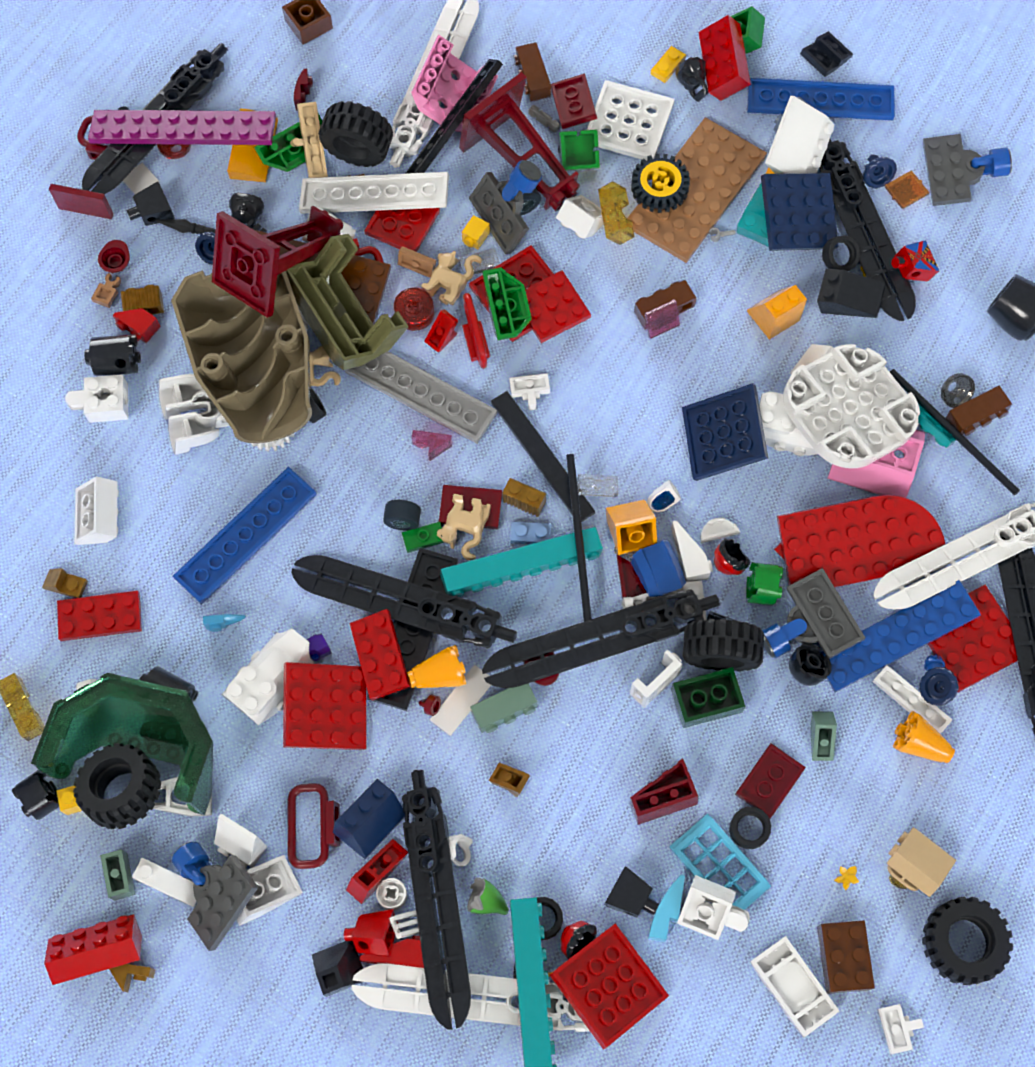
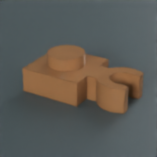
[91,273,121,308]

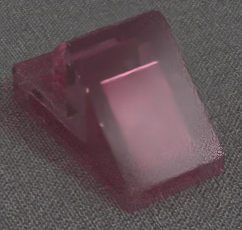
[412,430,453,461]

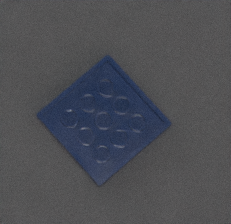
[761,173,839,251]
[682,383,769,481]

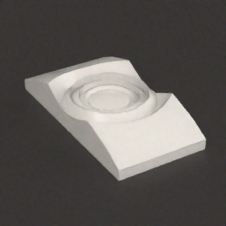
[750,936,840,1038]

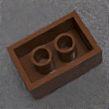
[817,920,875,994]

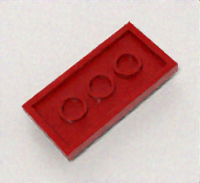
[57,591,142,641]
[349,609,410,701]

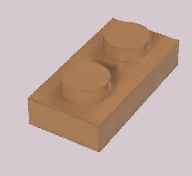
[397,246,436,278]

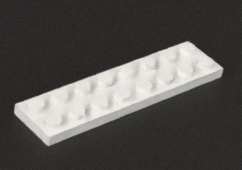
[299,172,449,214]

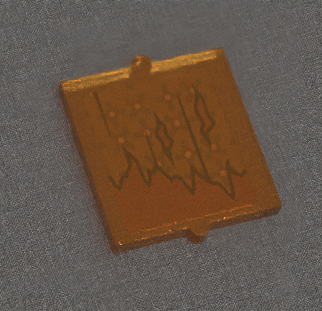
[885,170,929,210]

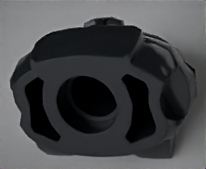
[675,57,708,102]
[229,192,264,228]

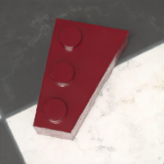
[630,758,698,825]

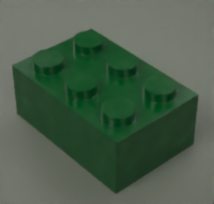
[671,667,746,728]

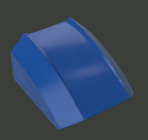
[631,540,686,597]

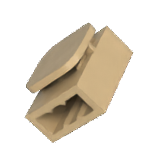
[886,827,956,897]

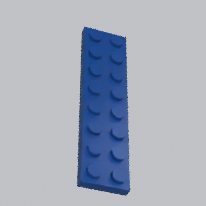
[747,78,895,121]
[172,466,317,605]
[820,580,981,693]

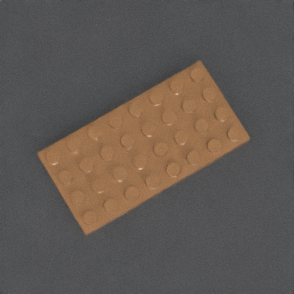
[624,117,767,263]

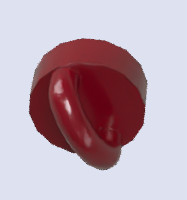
[419,694,441,716]

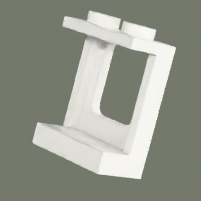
[630,650,682,708]

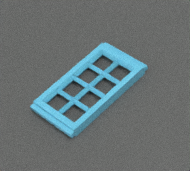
[669,814,771,910]

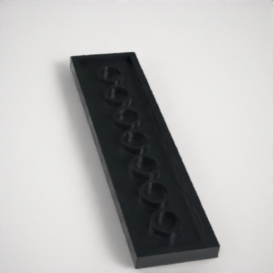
[367,548,458,711]

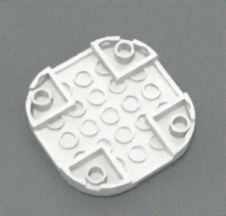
[783,344,920,468]

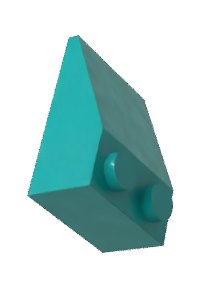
[737,183,769,247]

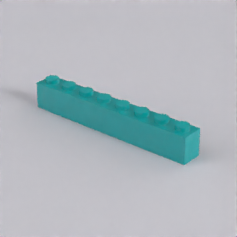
[440,527,603,597]
[510,897,557,1067]

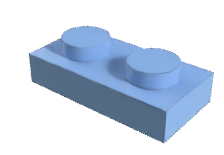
[511,522,552,544]

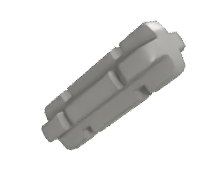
[528,105,560,132]

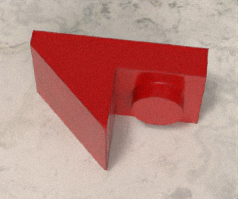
[424,309,459,352]

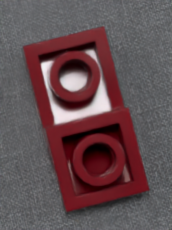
[294,68,313,111]

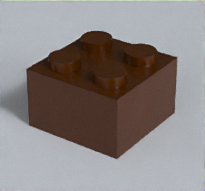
[282,0,333,45]

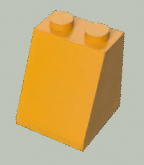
[747,285,807,340]
[606,499,657,555]

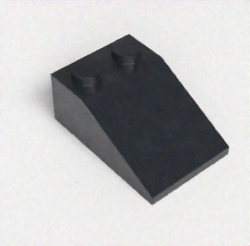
[817,269,886,318]

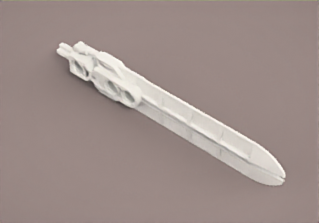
[389,0,479,168]
[873,503,1035,610]
[352,964,590,1032]

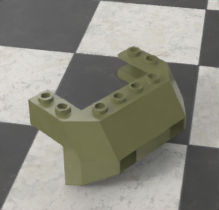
[286,234,408,370]

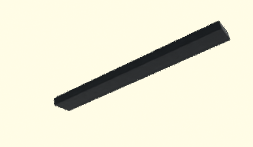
[405,59,503,174]
[491,391,595,522]

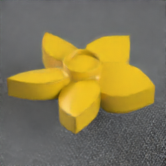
[834,866,859,890]

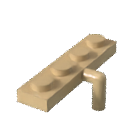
[290,102,328,178]

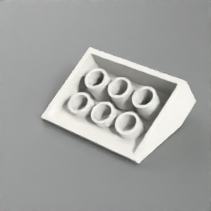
[765,96,835,174]

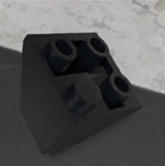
[312,941,364,997]

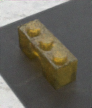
[598,181,635,245]
[0,673,47,741]

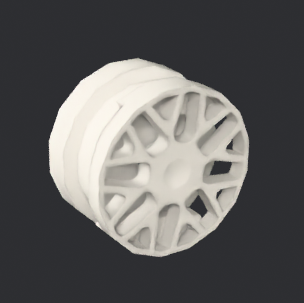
[376,878,407,910]

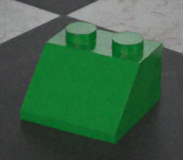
[731,6,765,54]

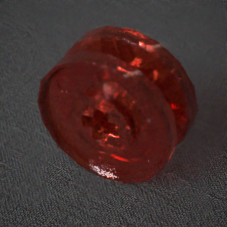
[394,287,434,331]

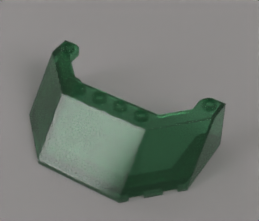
[31,673,213,815]

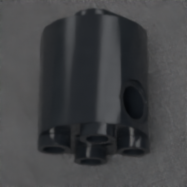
[84,335,141,376]
[136,666,199,722]

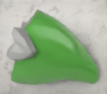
[467,878,509,915]

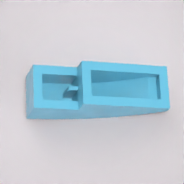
[648,875,685,942]

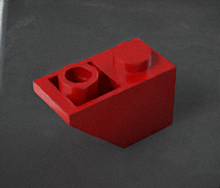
[113,308,161,343]

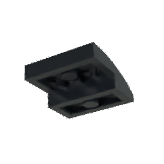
[800,31,853,77]

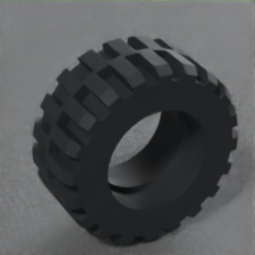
[318,101,393,167]
[683,619,764,671]
[73,743,161,829]
[922,897,1013,985]

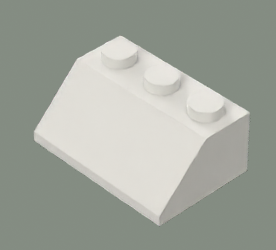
[74,476,119,545]

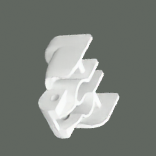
[159,374,230,455]

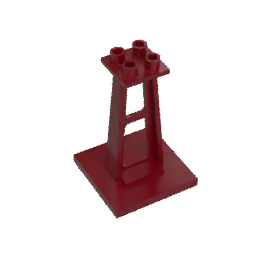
[459,72,580,212]
[212,206,344,318]

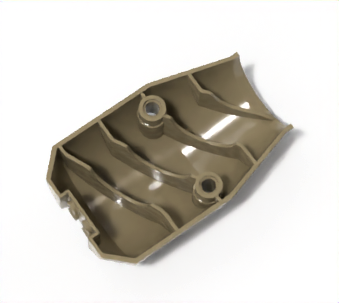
[171,270,312,443]

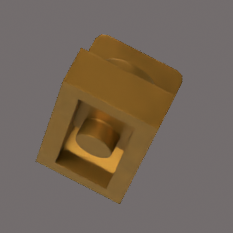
[42,568,88,598]
[489,762,530,797]
[109,964,155,993]

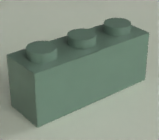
[470,684,538,733]

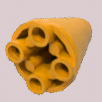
[407,645,466,688]
[893,711,955,763]

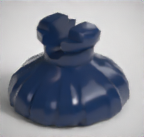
[863,155,897,189]
[195,232,215,265]
[919,667,959,706]

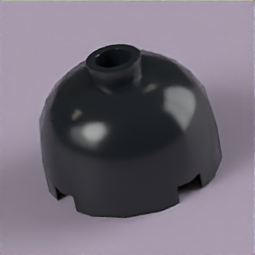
[789,643,832,686]

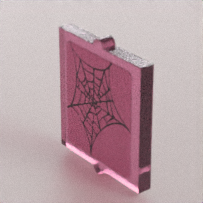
[645,300,680,339]

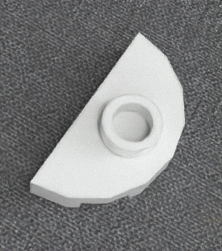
[700,518,740,543]

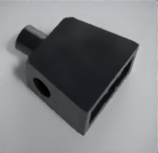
[126,182,175,226]
[604,866,659,918]

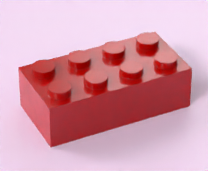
[698,15,751,101]
[44,914,142,985]

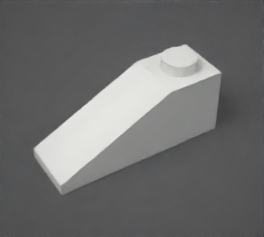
[671,521,713,582]
[132,858,197,907]

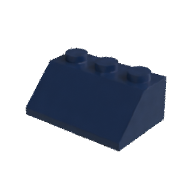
[332,779,405,859]

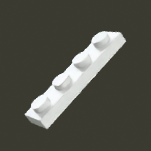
[872,665,952,734]

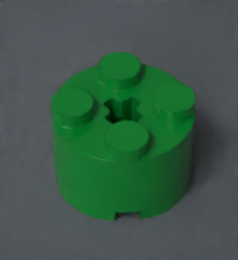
[746,562,783,606]

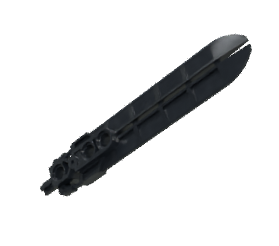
[82,43,228,194]
[819,139,916,321]
[998,537,1035,736]
[291,555,517,648]
[482,589,720,688]
[402,770,471,1030]

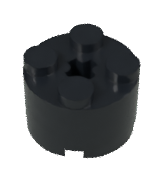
[12,770,59,820]

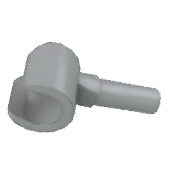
[709,227,736,242]

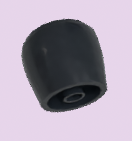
[987,274,1035,341]

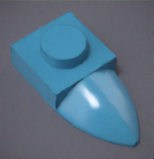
[203,614,246,632]

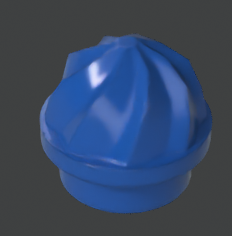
[924,655,945,671]

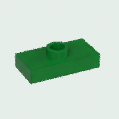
[401,522,445,553]

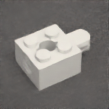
[65,375,128,423]
[677,875,750,940]

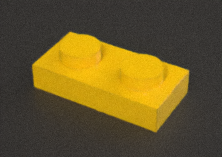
[650,46,686,83]

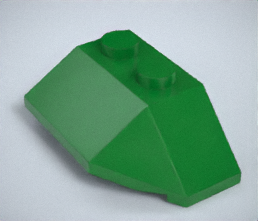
[254,113,323,172]
[482,268,532,340]

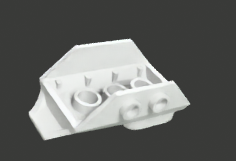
[759,392,818,456]
[221,628,314,725]

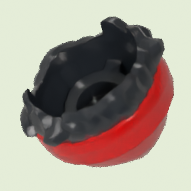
[714,538,750,575]
[560,920,597,959]

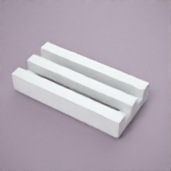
[389,910,419,939]

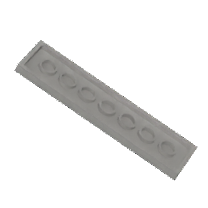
[345,351,497,444]

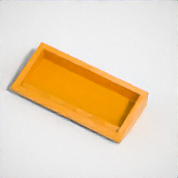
[227,108,278,182]

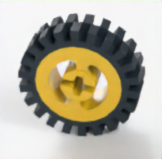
[631,154,690,213]

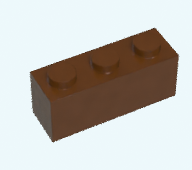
[513,42,551,102]
[634,280,696,330]
[946,385,1012,436]

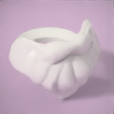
[448,834,473,867]

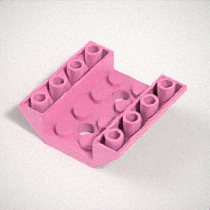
[411,35,498,132]
[827,429,925,498]

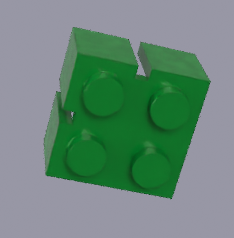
[559,129,600,171]

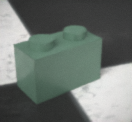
[100,849,136,901]

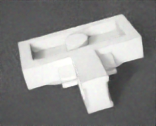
[509,373,550,411]
[877,1004,924,1055]

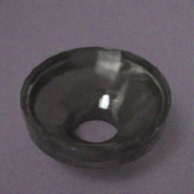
[941,373,975,408]

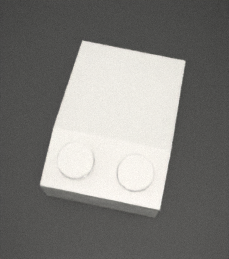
[214,814,267,869]
[236,855,303,926]

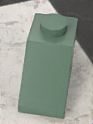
[810,711,837,761]

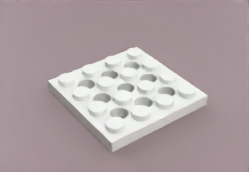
[587,80,674,161]

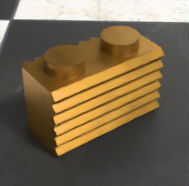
[121,285,164,315]
[503,478,546,517]

